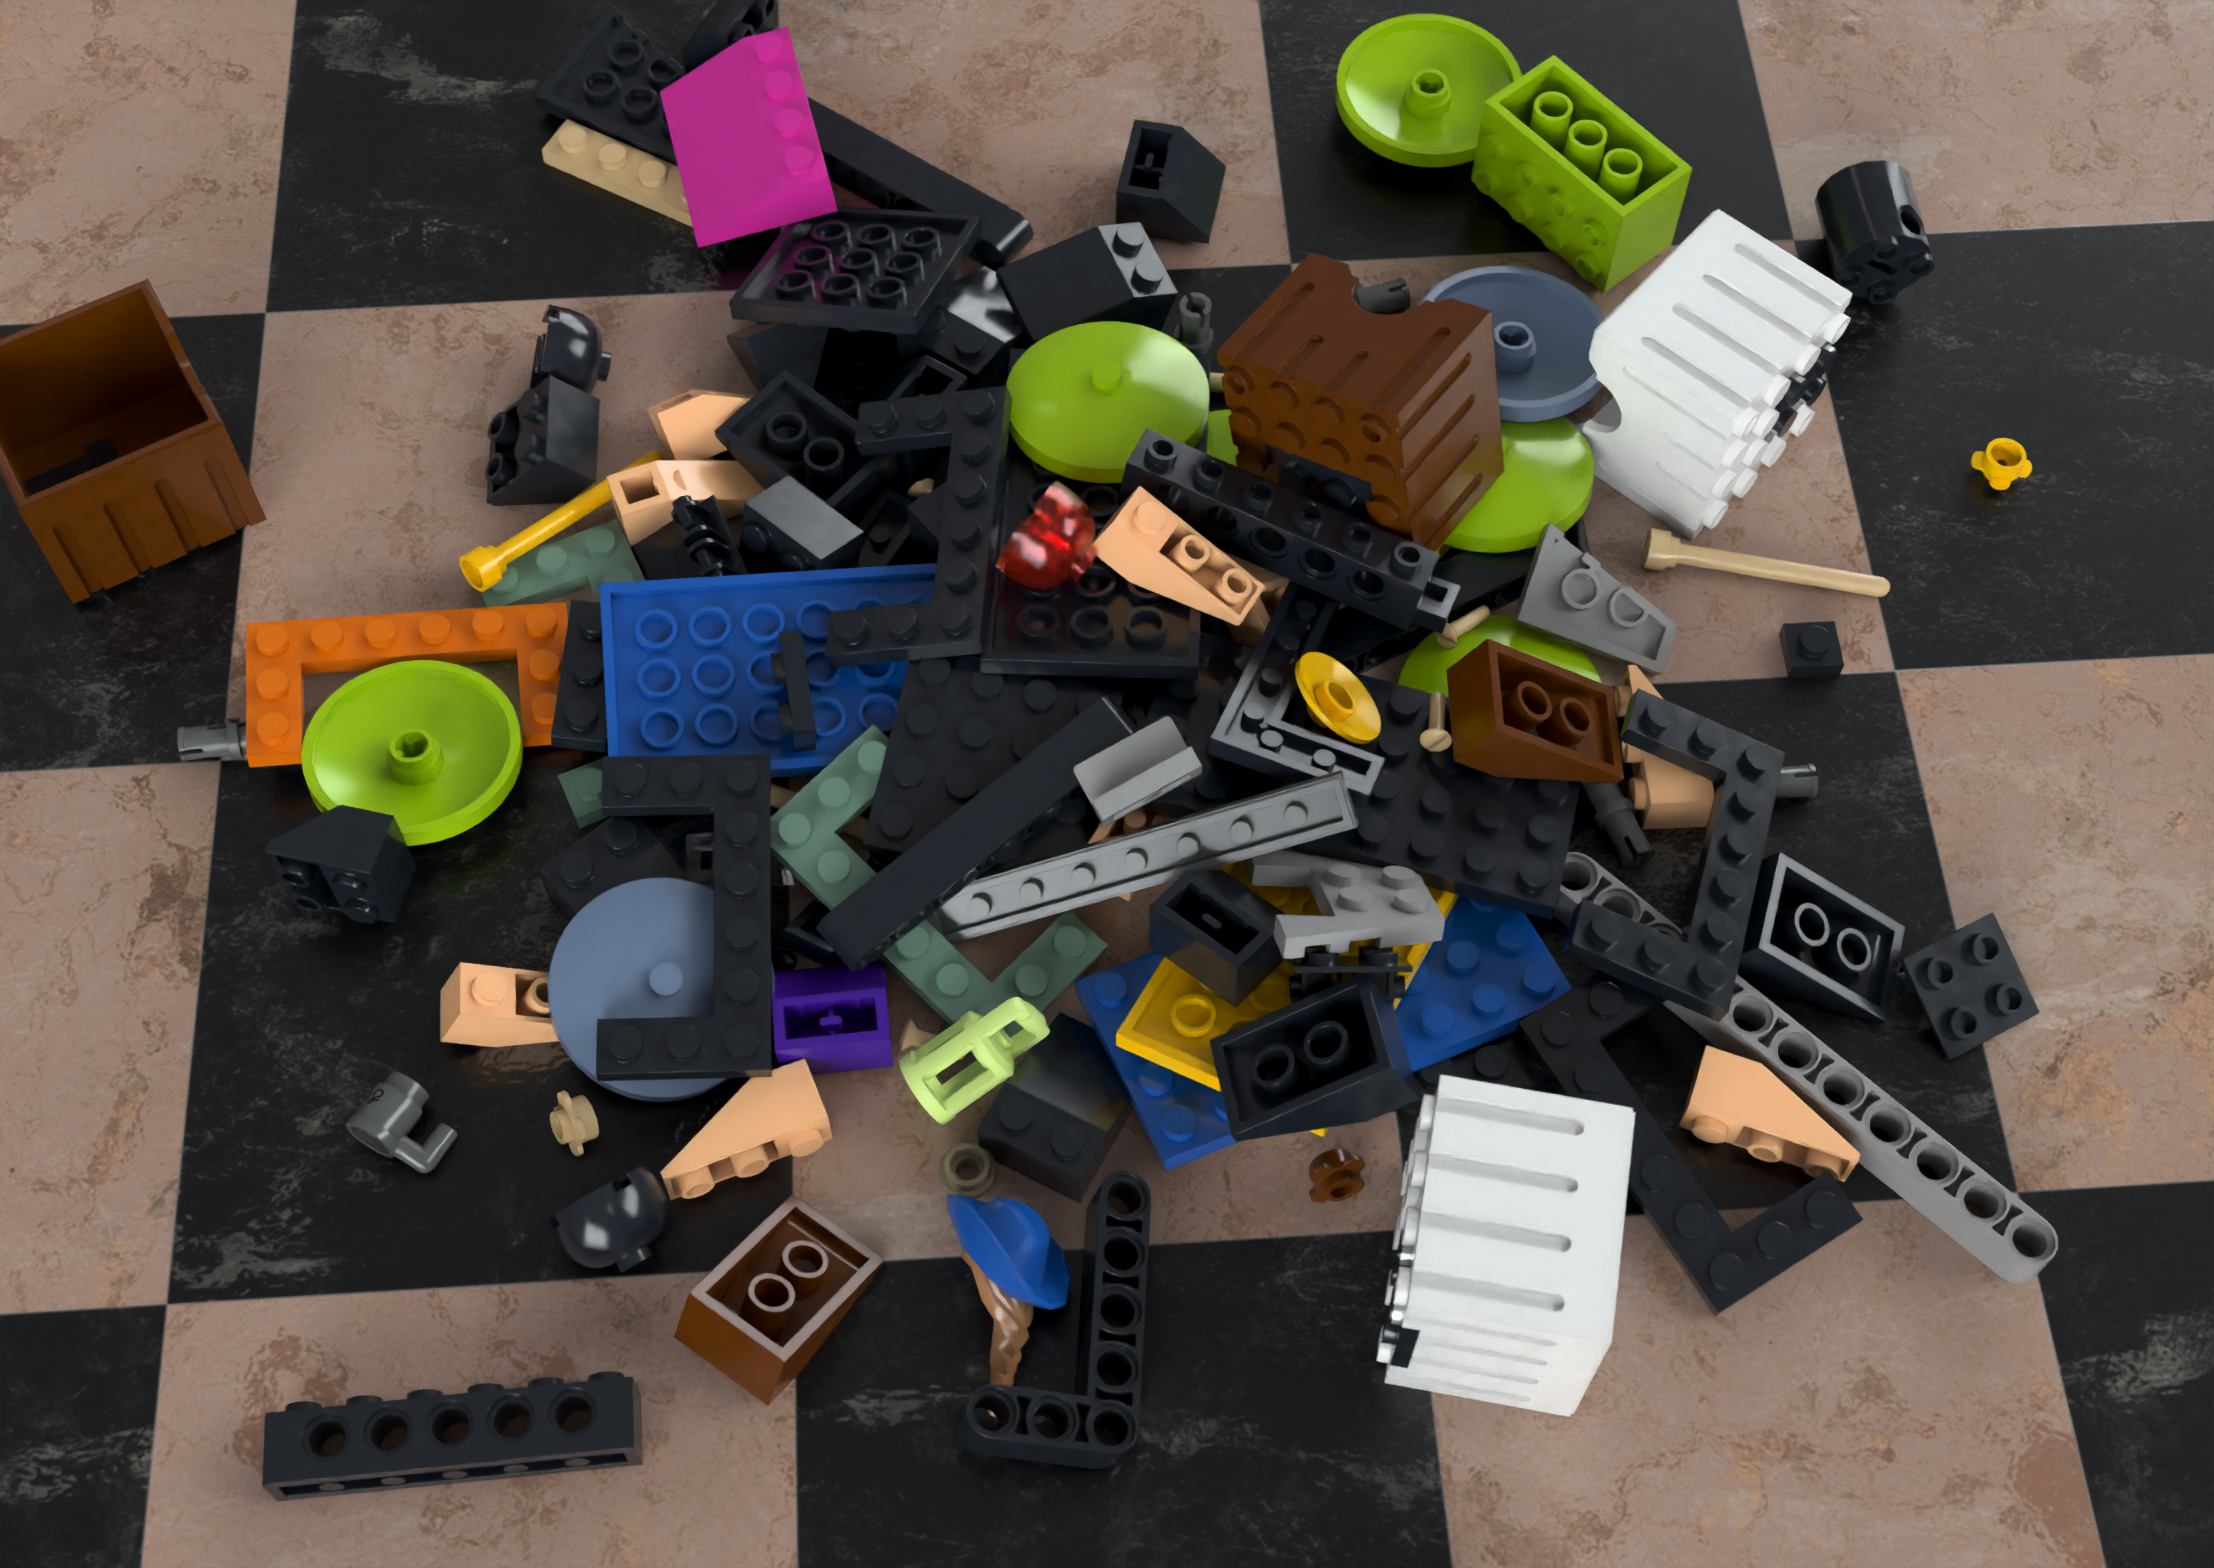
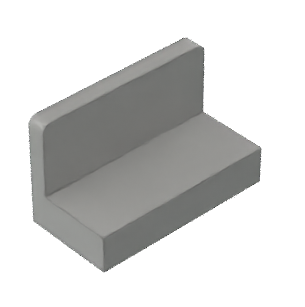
[1074,716,1202,827]

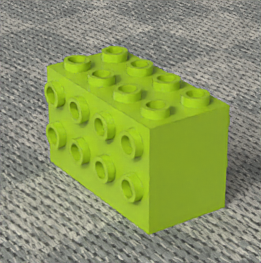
[1471,55,1693,293]

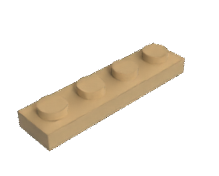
[541,119,693,227]

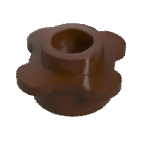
[1309,1149,1365,1203]

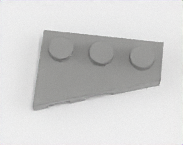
[1512,523,1677,676]

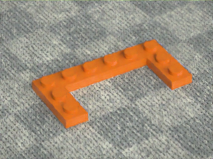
[246,602,568,768]

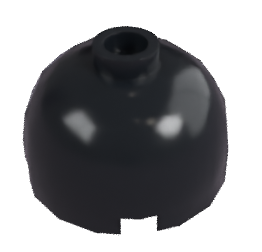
[530,305,611,395]
[545,1163,668,1273]

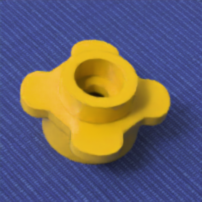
[1971,438,2032,490]

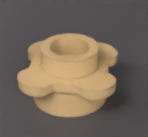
[550,1091,599,1156]

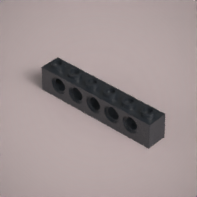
[1116,428,1440,631]
[262,1371,643,1501]

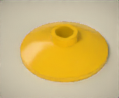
[1295,652,1381,744]

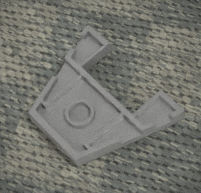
[1243,849,1445,959]

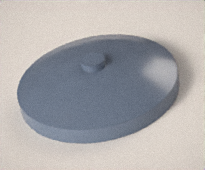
[1420,266,1606,422]
[547,878,775,1102]

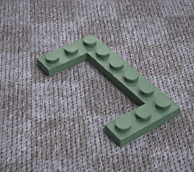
[479,519,645,828]
[771,724,1108,1038]

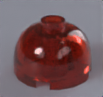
[995,481,1097,590]

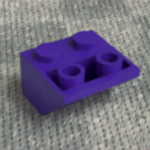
[771,961,894,1075]

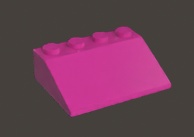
[660,27,838,247]

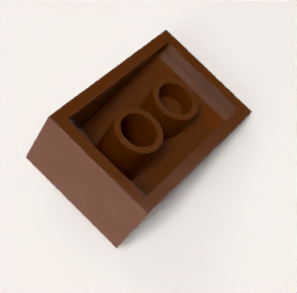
[1446,638,1624,783]
[674,1194,885,1405]

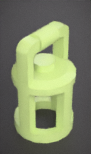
[899,997,1050,1125]

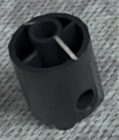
[1814,160,1934,305]

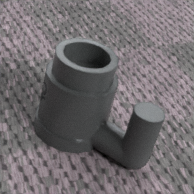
[346,1071,458,1173]

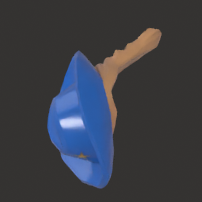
[946,1194,1072,1417]

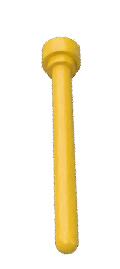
[459,450,665,592]

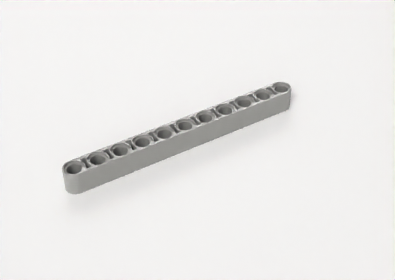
[1553,852,2058,1284]

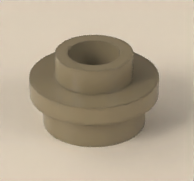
[939,1143,996,1199]

